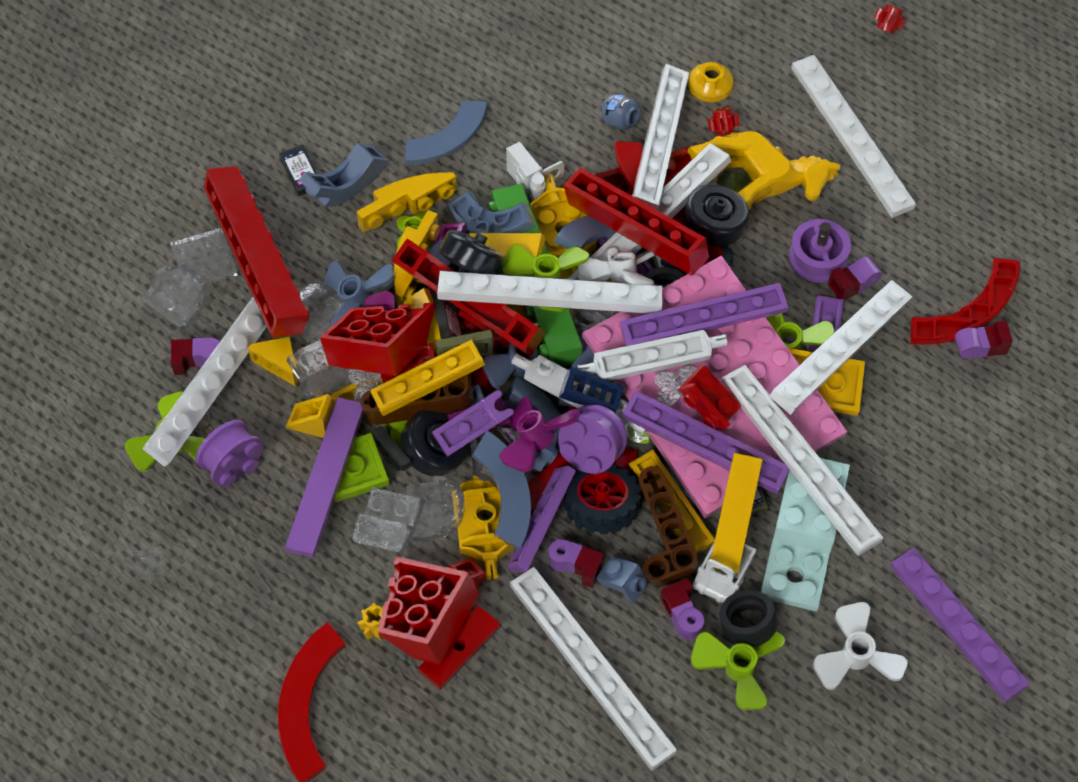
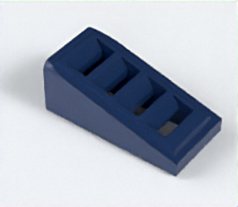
[559,367,624,414]

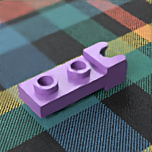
[431,390,514,456]

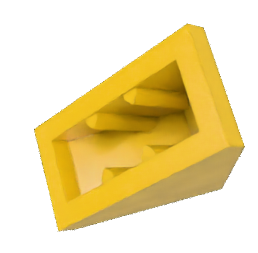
[248,337,299,386]
[286,395,334,438]

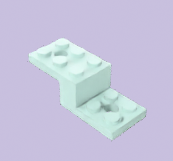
[761,458,850,612]

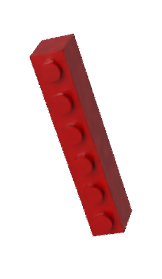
[563,167,709,276]

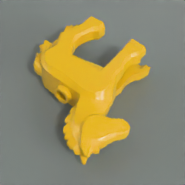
[688,131,840,210]

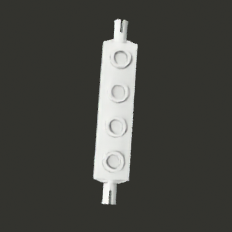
[577,330,728,381]
[511,353,647,435]

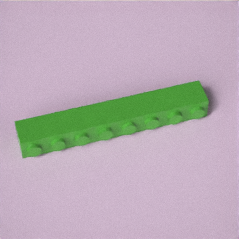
[488,183,582,367]

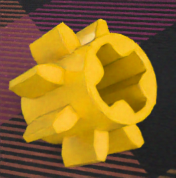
[358,602,384,641]

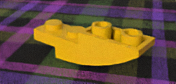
[356,173,457,232]
[394,210,440,308]

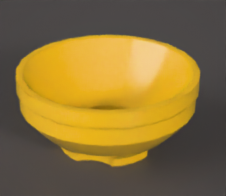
[688,62,734,102]

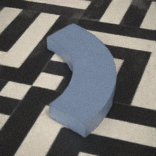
[405,101,487,165]
[448,191,535,233]
[554,216,616,249]
[471,431,531,550]

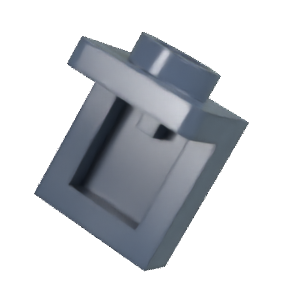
[596,556,649,603]

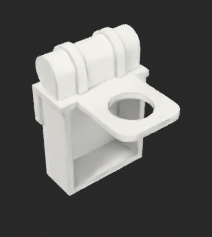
[506,142,564,203]
[692,543,757,603]

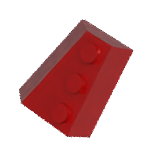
[320,303,435,376]
[378,556,480,665]

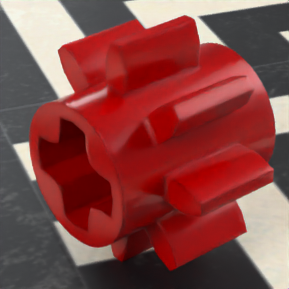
[873,4,907,34]
[707,107,740,137]

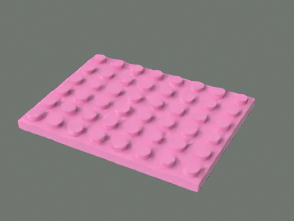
[582,256,847,518]

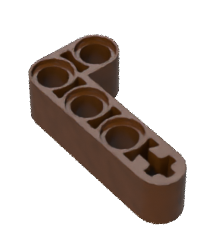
[360,372,474,425]
[639,466,699,587]

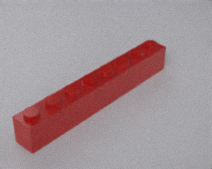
[203,166,309,338]

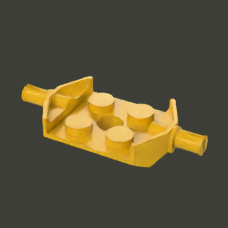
[530,174,597,273]
[453,461,515,580]

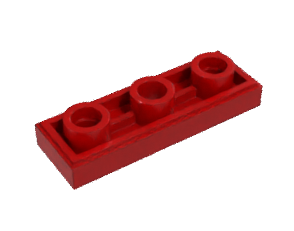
[418,605,501,690]

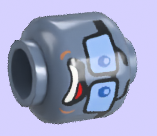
[601,93,640,130]

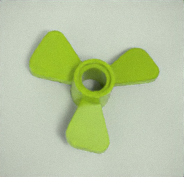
[502,244,589,312]
[766,313,834,350]
[125,391,206,472]
[691,631,785,711]

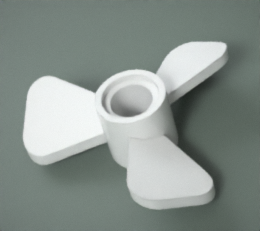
[578,251,655,285]
[813,602,908,690]

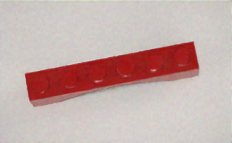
[391,238,546,357]

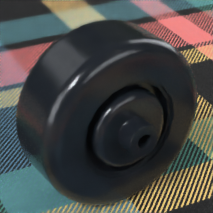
[683,184,749,247]
[439,230,506,275]
[401,410,471,477]

